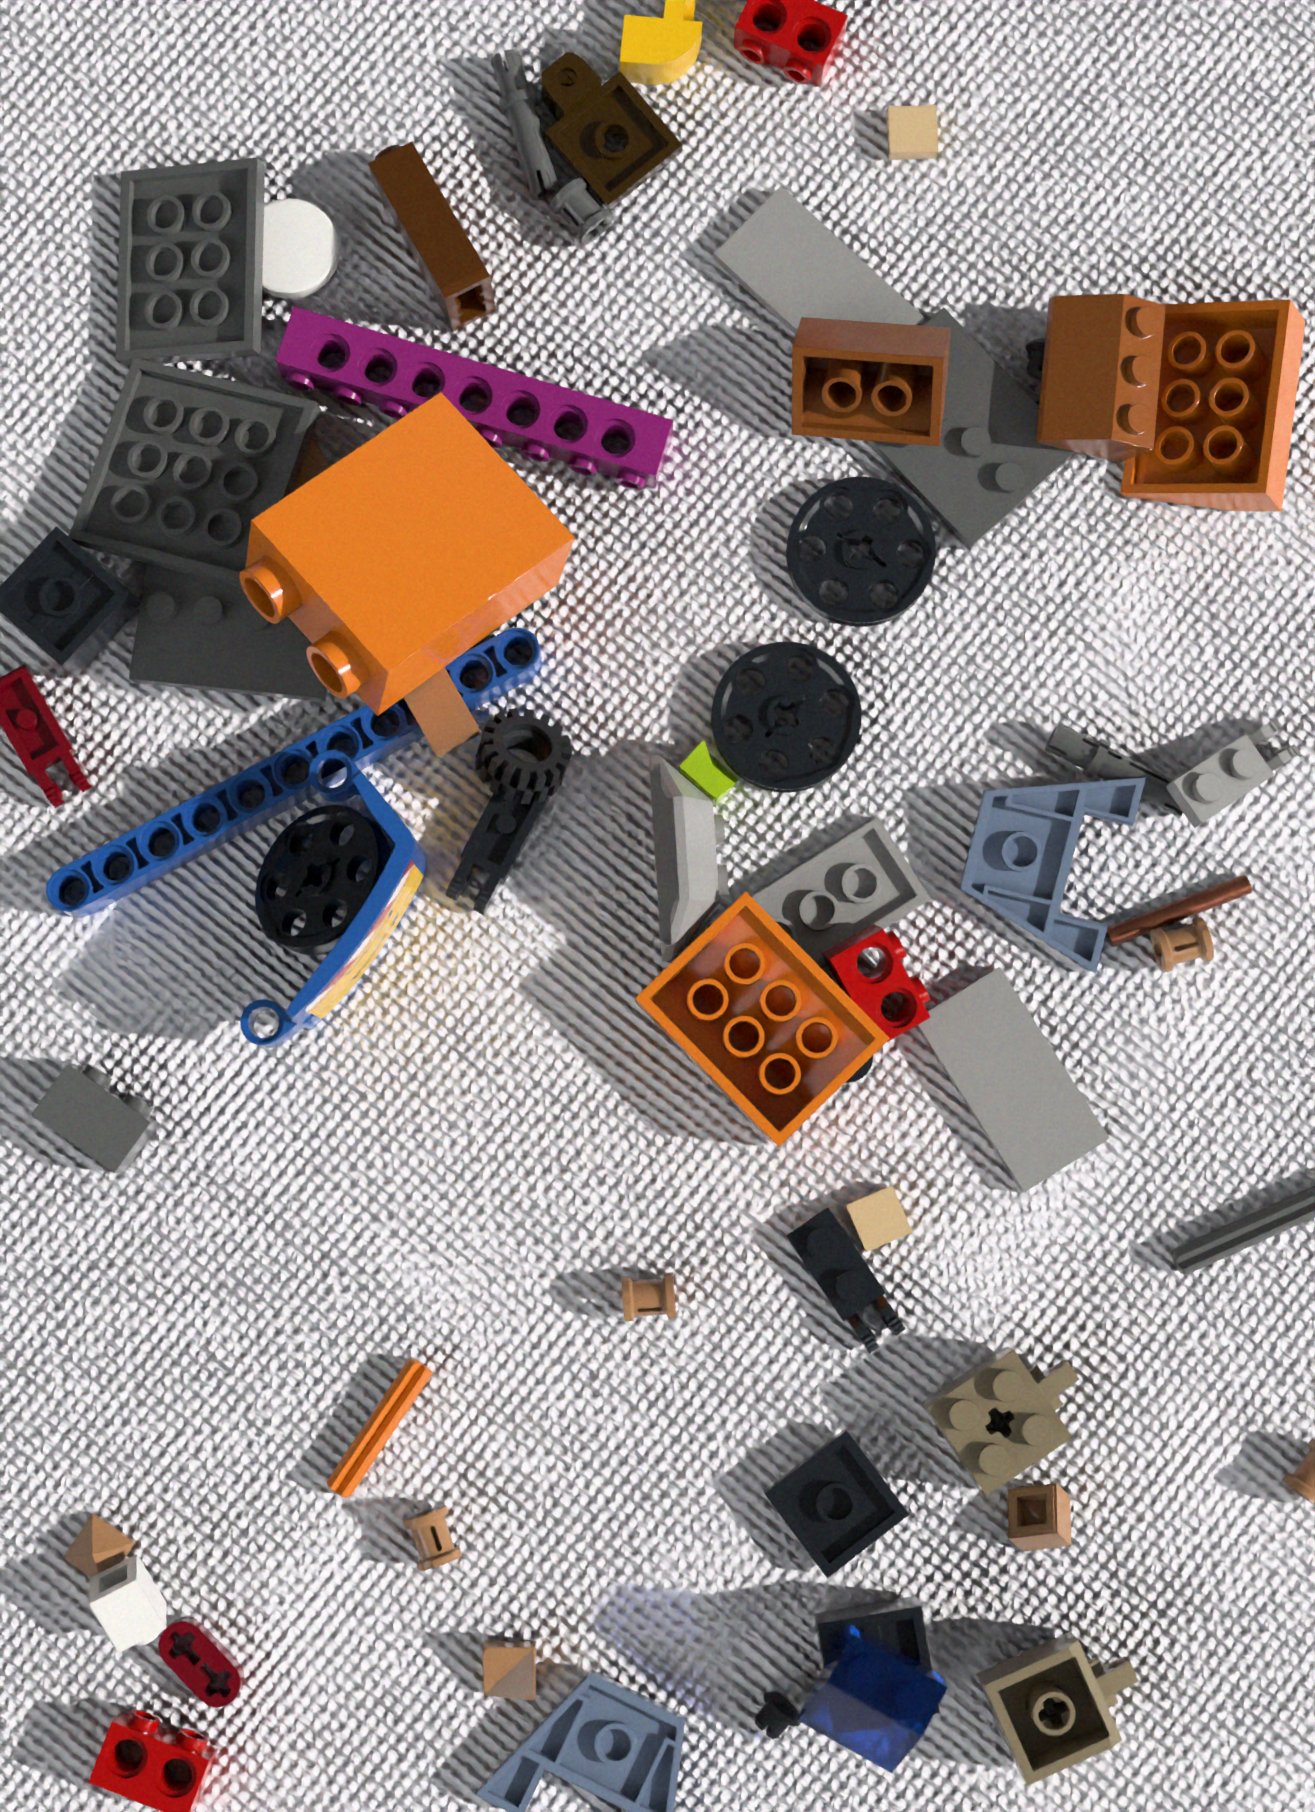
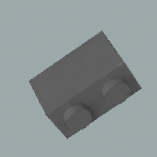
[31,1062,160,1174]

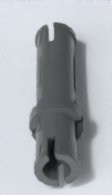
[490,49,561,201]
[1044,721,1183,818]

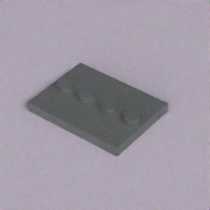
[116,157,265,367]
[864,307,1077,550]
[129,564,327,702]

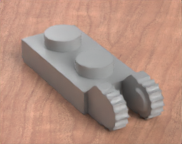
[1166,718,1300,828]

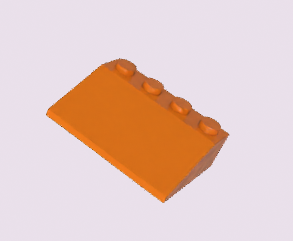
[1120,299,1305,511]
[635,891,890,1148]

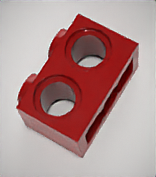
[733,0,848,87]
[821,924,931,1042]
[88,1709,218,1812]

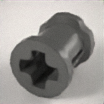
[549,178,614,246]

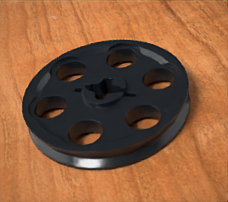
[786,477,936,627]
[711,642,862,793]
[255,805,391,955]

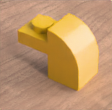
[619,0,702,85]

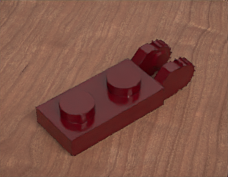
[0,664,93,808]

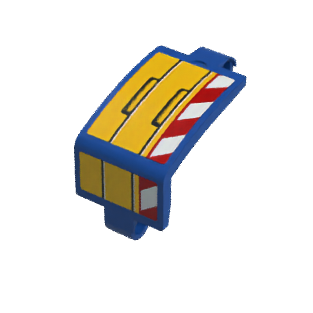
[240,750,427,1048]

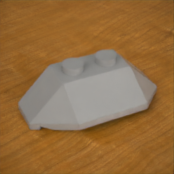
[649,755,728,962]

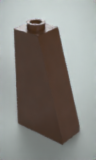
[368,141,496,332]

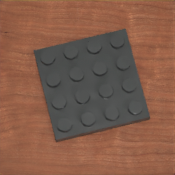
[69,357,321,588]

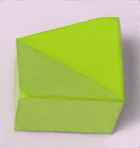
[679,740,738,807]

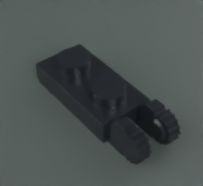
[445,789,551,915]
[785,1207,905,1354]

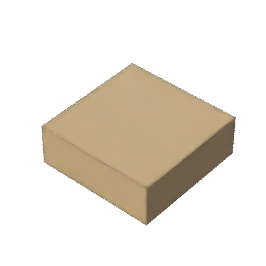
[886,105,939,160]
[845,1185,913,1252]

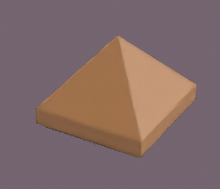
[63,1513,136,1577]

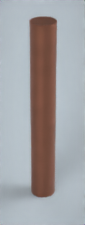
[1106,875,1252,947]

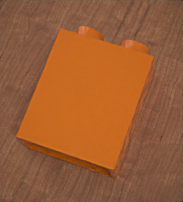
[239,392,575,716]

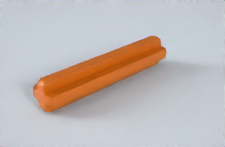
[327,1358,432,1498]

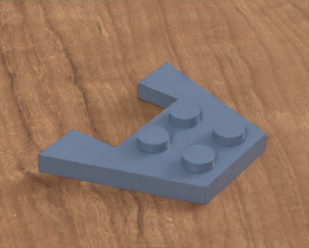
[959,777,1146,974]
[475,1669,685,1812]

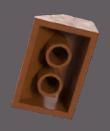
[1036,294,1166,463]
[792,317,951,446]

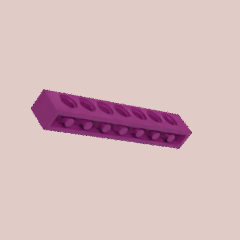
[275,306,673,491]

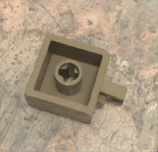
[921,1346,1080,1496]
[976,1632,1139,1786]

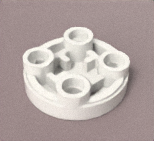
[262,199,341,303]

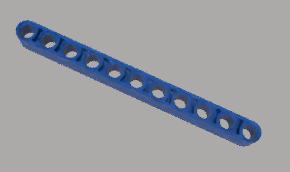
[46,628,542,918]

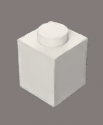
[89,1554,166,1653]

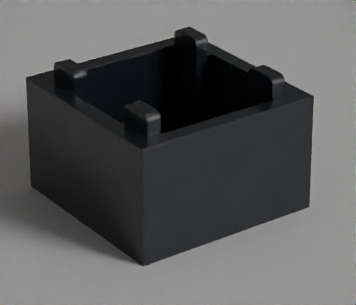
[0,526,140,678]
[813,1596,940,1731]

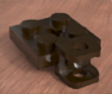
[541,52,683,211]

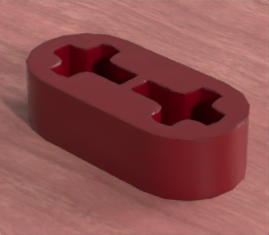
[158,1617,245,1707]

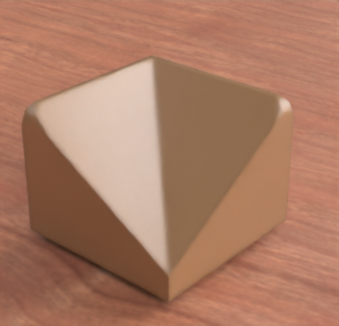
[1008,1483,1071,1551]
[483,1641,537,1700]

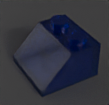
[797,1623,948,1773]

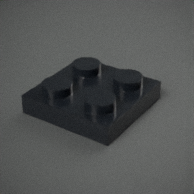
[763,1429,910,1578]

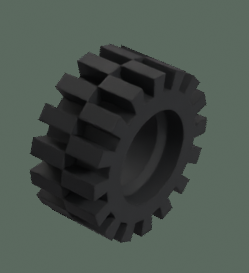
[475,708,572,804]

